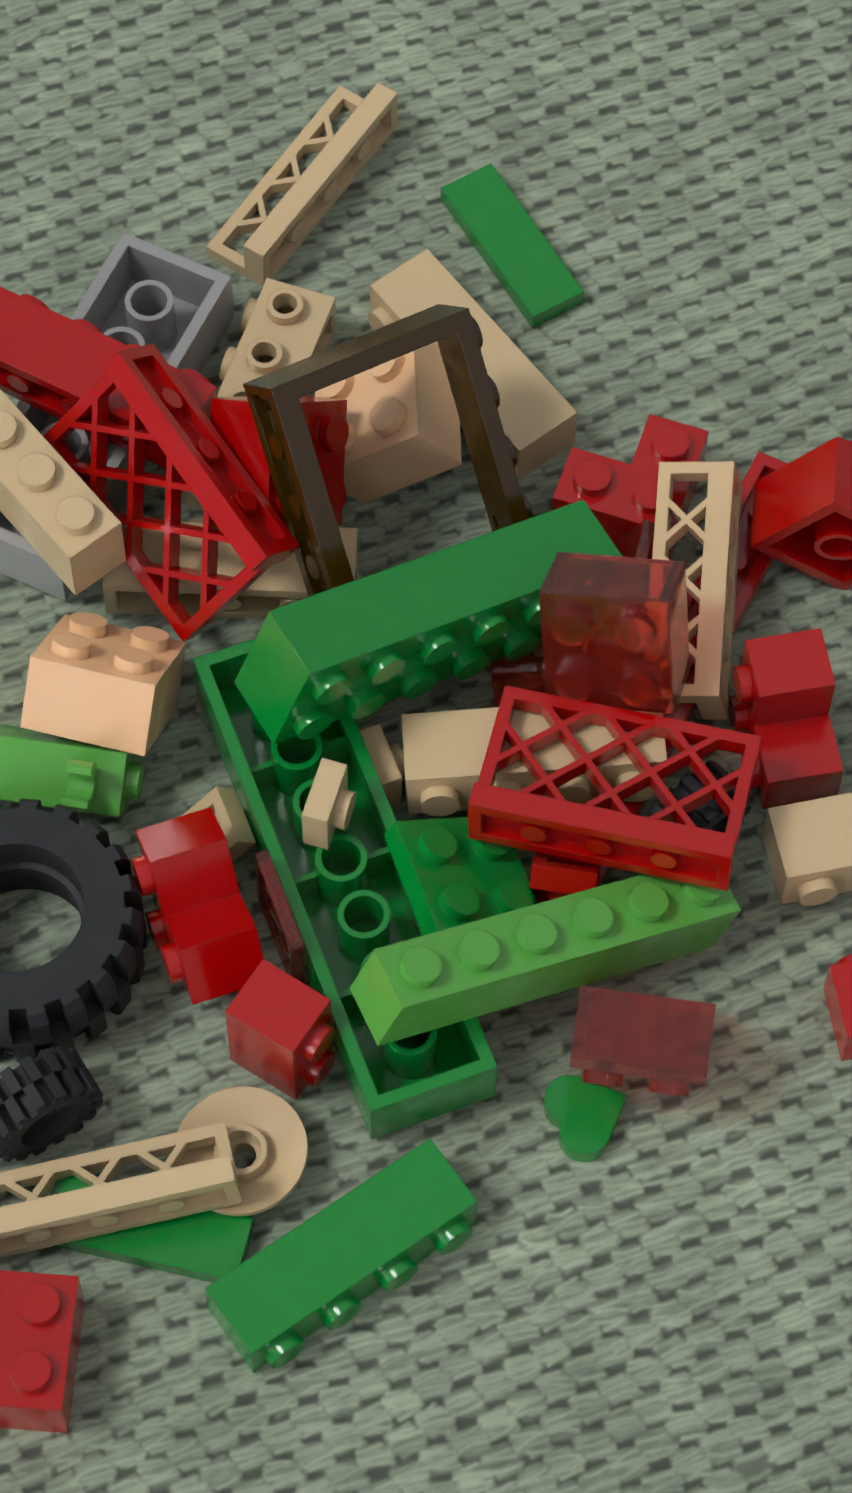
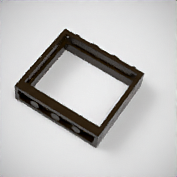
[243,304,534,597]

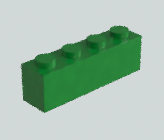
[205,1138,478,1373]

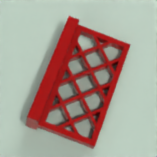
[43,343,300,642]
[468,685,762,891]

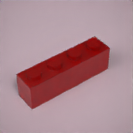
[0,287,218,468]

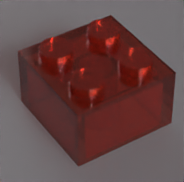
[539,552,690,714]
[570,986,716,1097]

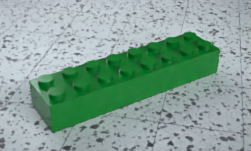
[193,638,497,1140]

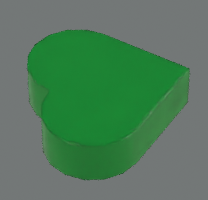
[543,1075,627,1162]

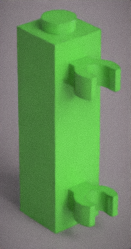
[0,724,145,817]

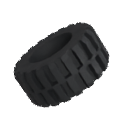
[0,798,147,1063]

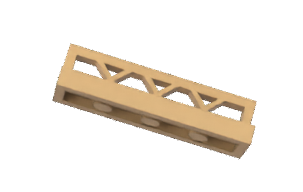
[206,82,398,287]
[642,461,743,720]
[0,1121,243,1258]

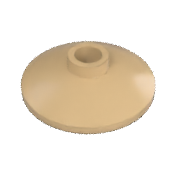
[177,1086,308,1216]

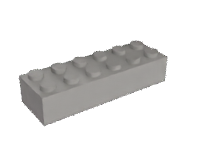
[0,232,234,601]

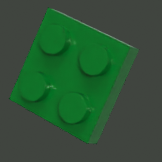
[384,817,538,936]

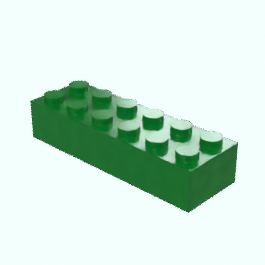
[234,499,624,745]

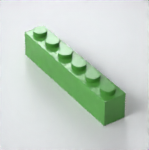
[350,874,741,1046]

